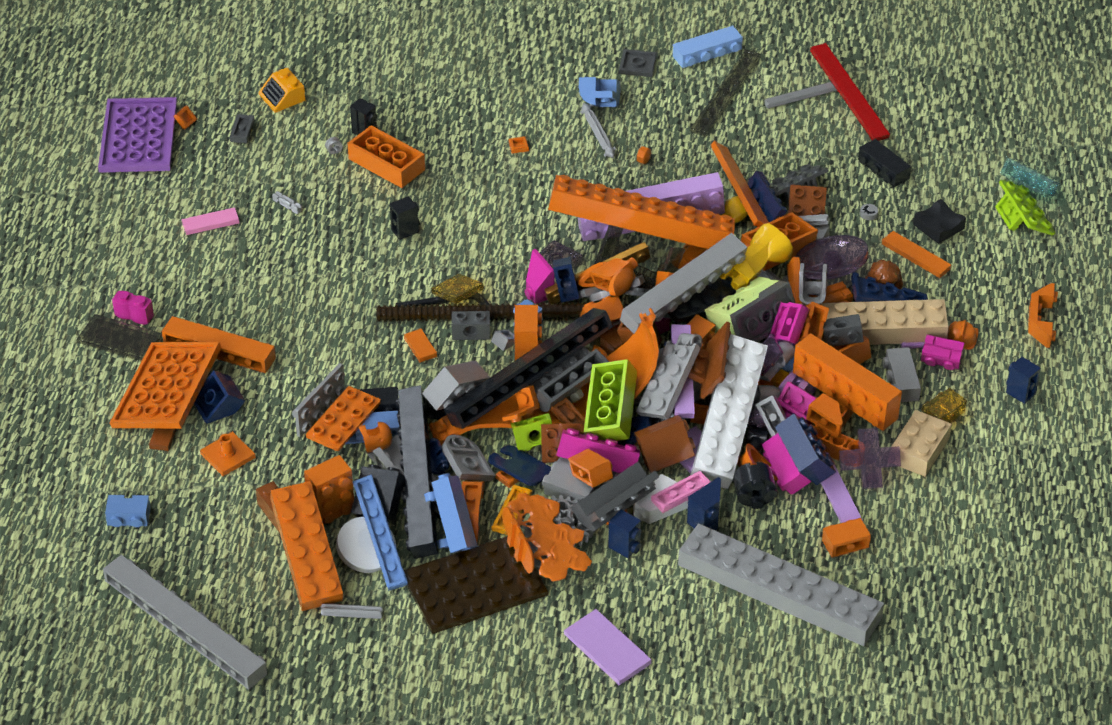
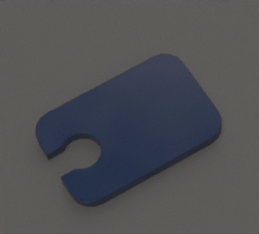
[488,445,551,486]

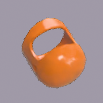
[358,422,392,453]

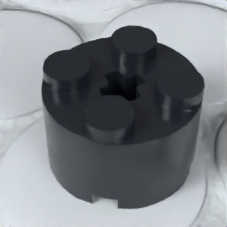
[734,462,778,509]

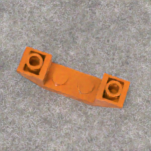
[1028,283,1058,348]
[462,480,485,543]

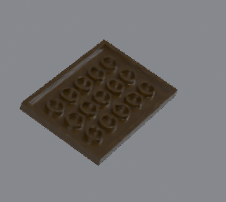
[404,536,548,634]

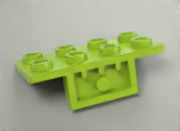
[995,180,1055,236]

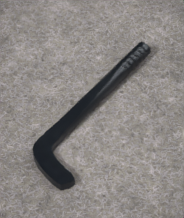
[395,292,489,307]

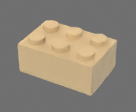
[889,410,952,477]

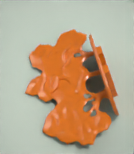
[502,493,592,582]

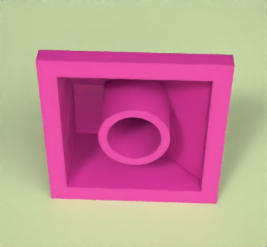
[525,249,555,304]

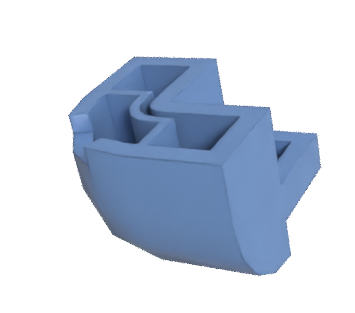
[579,77,621,107]

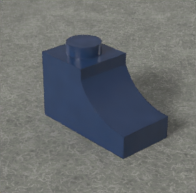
[553,257,580,303]

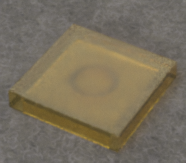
[431,274,484,304]

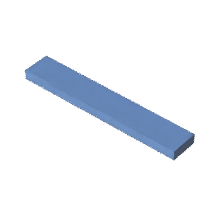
[353,475,408,591]

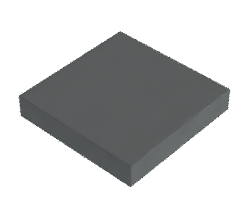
[619,49,657,77]

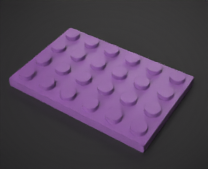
[98,97,177,172]

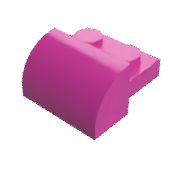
[768,302,810,346]
[777,381,816,425]

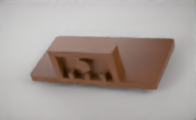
[688,322,731,399]

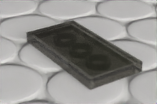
[77,314,162,361]

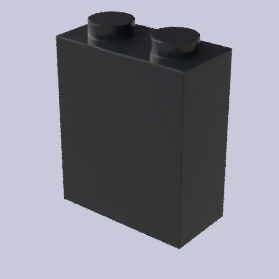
[351,464,405,523]

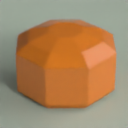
[637,146,651,164]

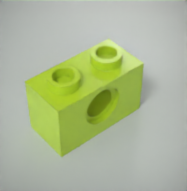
[511,413,552,451]

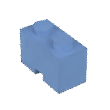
[105,495,151,527]

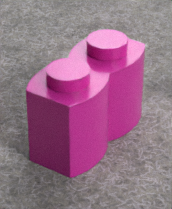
[112,291,154,325]

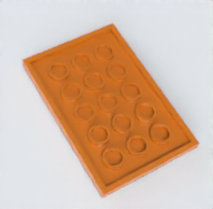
[109,342,222,429]

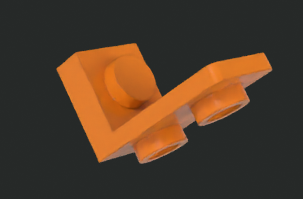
[502,385,540,423]

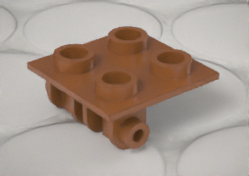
[788,185,827,216]
[541,423,581,463]

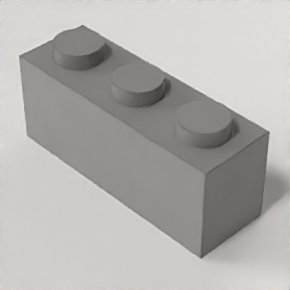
[883,347,921,402]

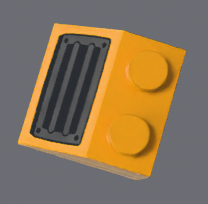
[259,67,305,113]

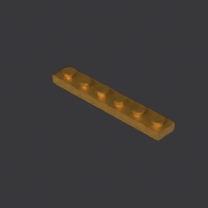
[544,242,650,304]

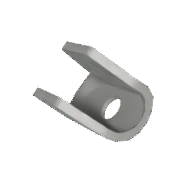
[799,263,827,305]

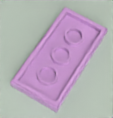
[564,609,651,685]

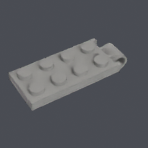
[636,333,702,419]

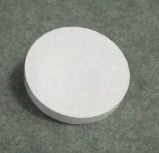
[336,517,396,573]

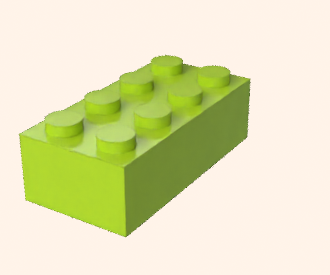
[583,359,637,441]

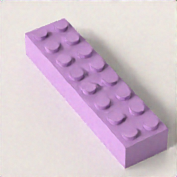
[578,172,725,241]

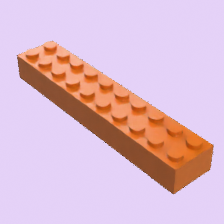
[548,175,735,249]

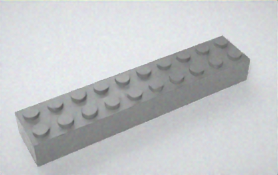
[678,523,884,646]

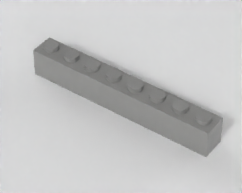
[620,233,747,333]

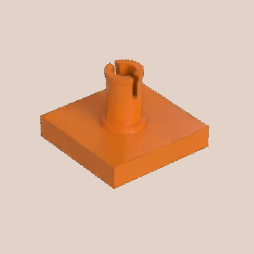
[200,431,256,476]

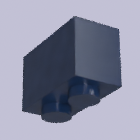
[1006,357,1041,404]
[608,509,642,558]

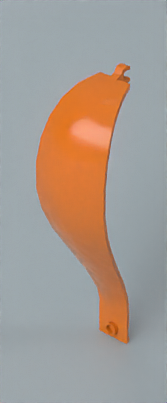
[429,308,659,445]

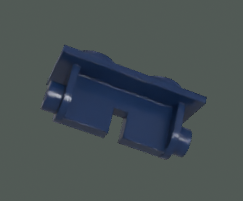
[429,438,450,475]

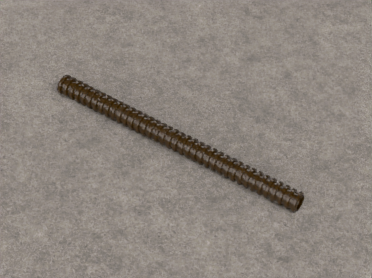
[376,302,597,322]

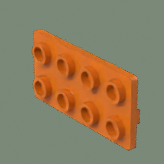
[306,386,381,451]

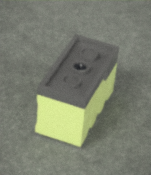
[705,277,795,342]

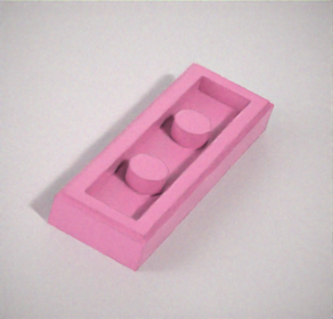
[182,207,239,235]
[651,471,711,513]

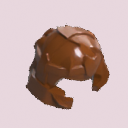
[865,260,903,289]

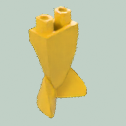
[719,223,793,290]

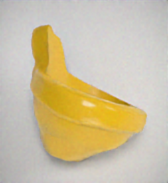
[722,196,748,224]

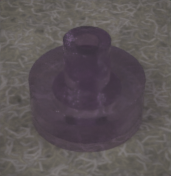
[748,408,766,428]

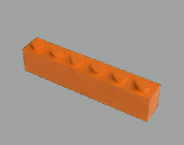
[162,316,276,373]

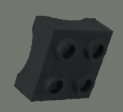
[913,199,966,244]

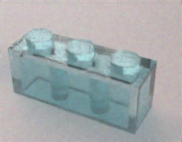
[1000,158,1060,198]

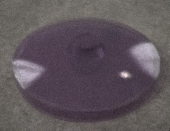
[795,235,869,280]

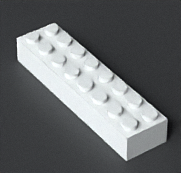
[690,334,768,489]

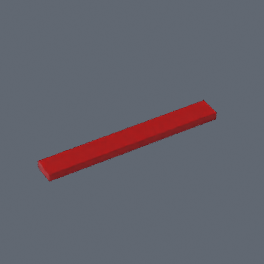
[810,43,890,141]

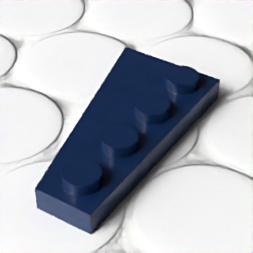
[748,171,787,222]
[851,272,928,302]

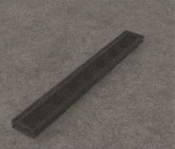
[690,49,761,137]

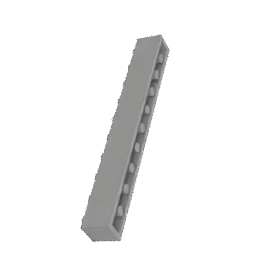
[103,555,267,690]

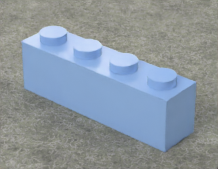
[673,26,743,68]

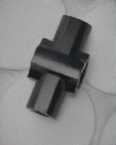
[746,419,769,452]

